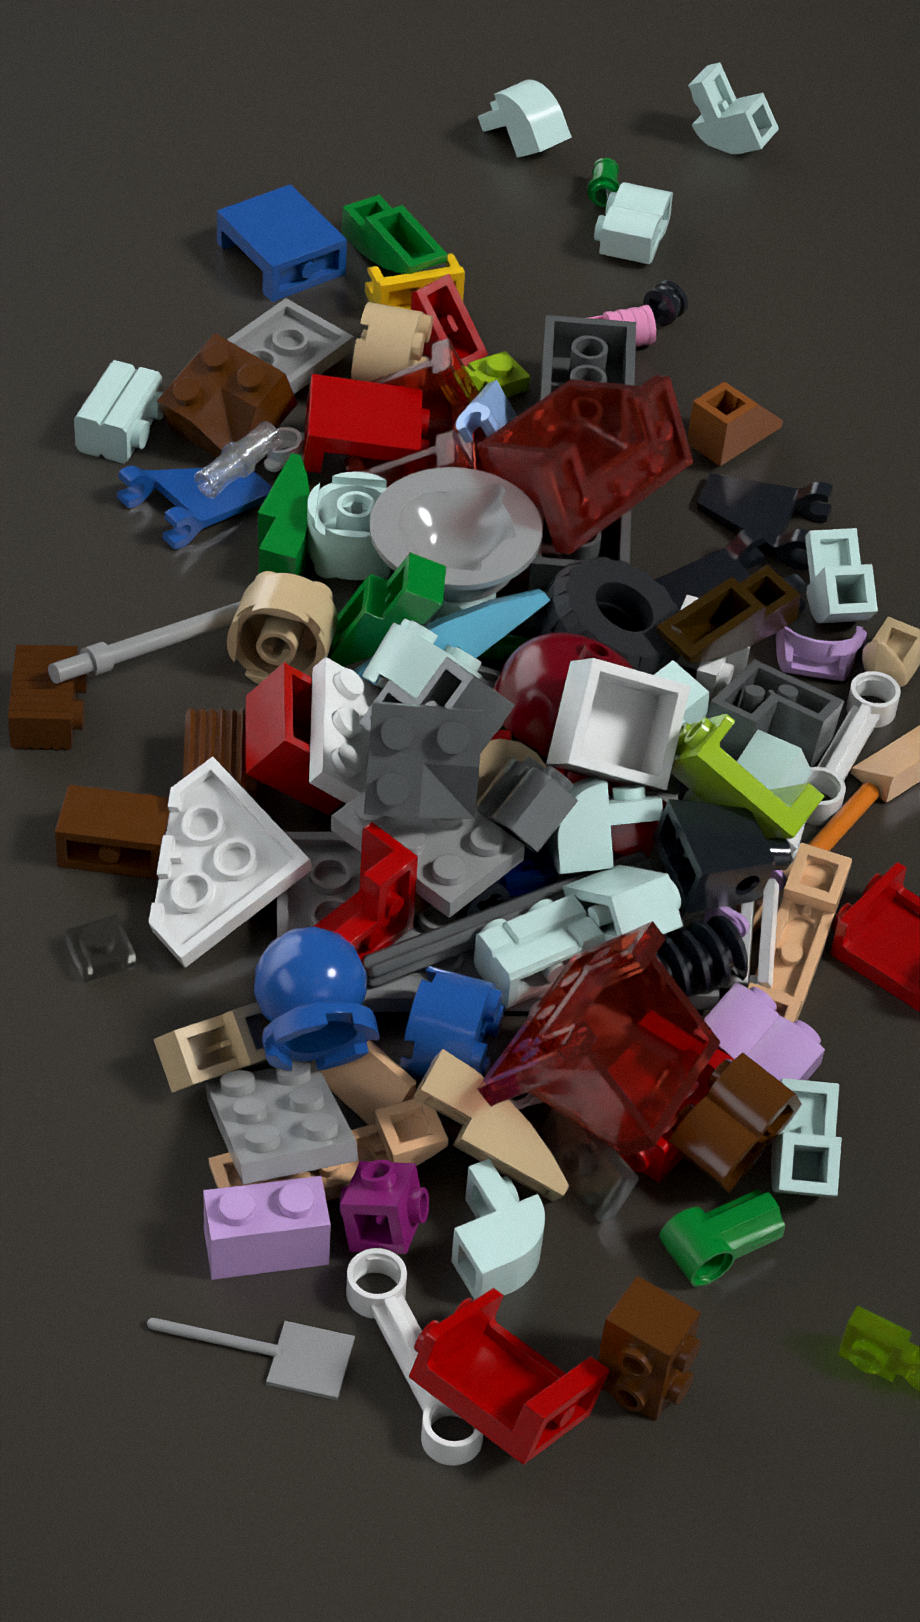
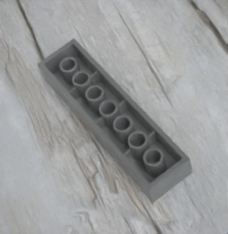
[528,315,636,592]

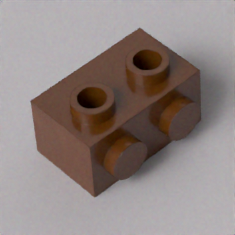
[598,1276,702,1421]

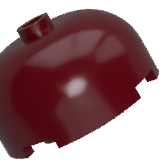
[493,632,635,758]

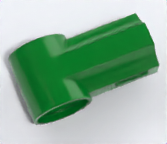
[659,1189,785,1287]

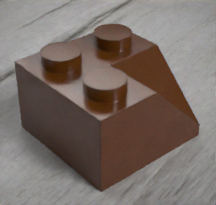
[157,333,298,467]

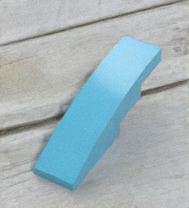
[353,589,550,685]

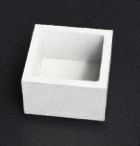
[546,658,691,791]

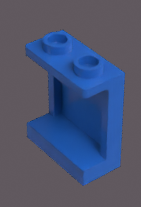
[217,184,347,302]

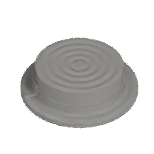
[369,467,542,602]

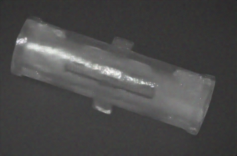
[194,421,282,499]

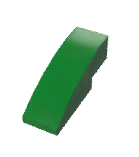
[341,194,448,274]
[257,453,310,577]
[327,552,446,667]

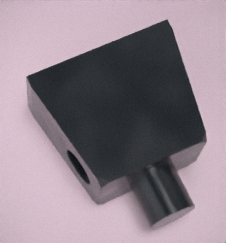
[652,799,791,912]

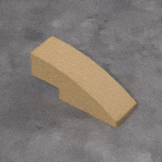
[153,1002,270,1093]
[413,1049,569,1202]

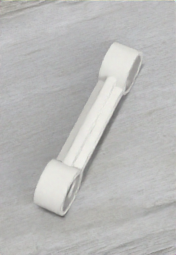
[806,671,901,825]
[346,1248,483,1466]

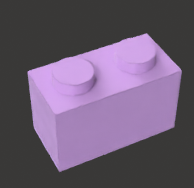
[203,1176,331,1280]

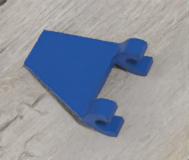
[117,465,272,549]

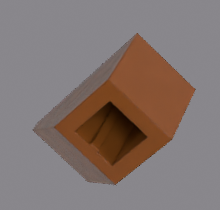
[687,382,783,466]

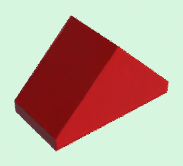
[411,274,489,373]

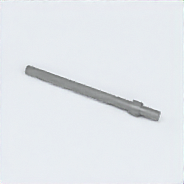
[48,602,240,684]

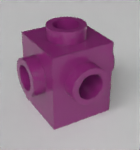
[339,1160,429,1254]

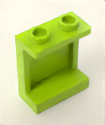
[671,714,825,839]

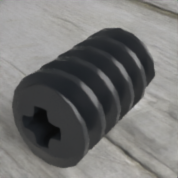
[624,915,748,1011]

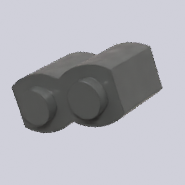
[476,757,578,853]

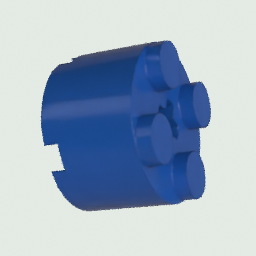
[400,966,505,1081]

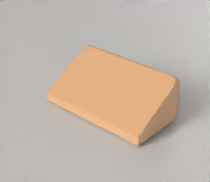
[850,725,920,803]
[321,1040,416,1125]

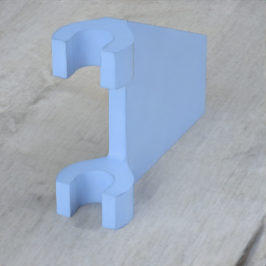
[456,380,530,489]

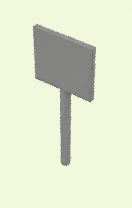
[147,1318,355,1401]

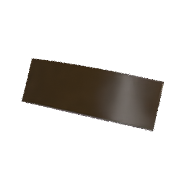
[656,565,801,664]

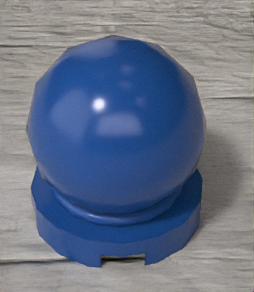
[254,927,379,1071]

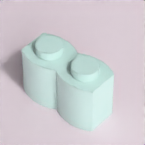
[594,182,673,264]

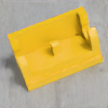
[365,253,465,310]

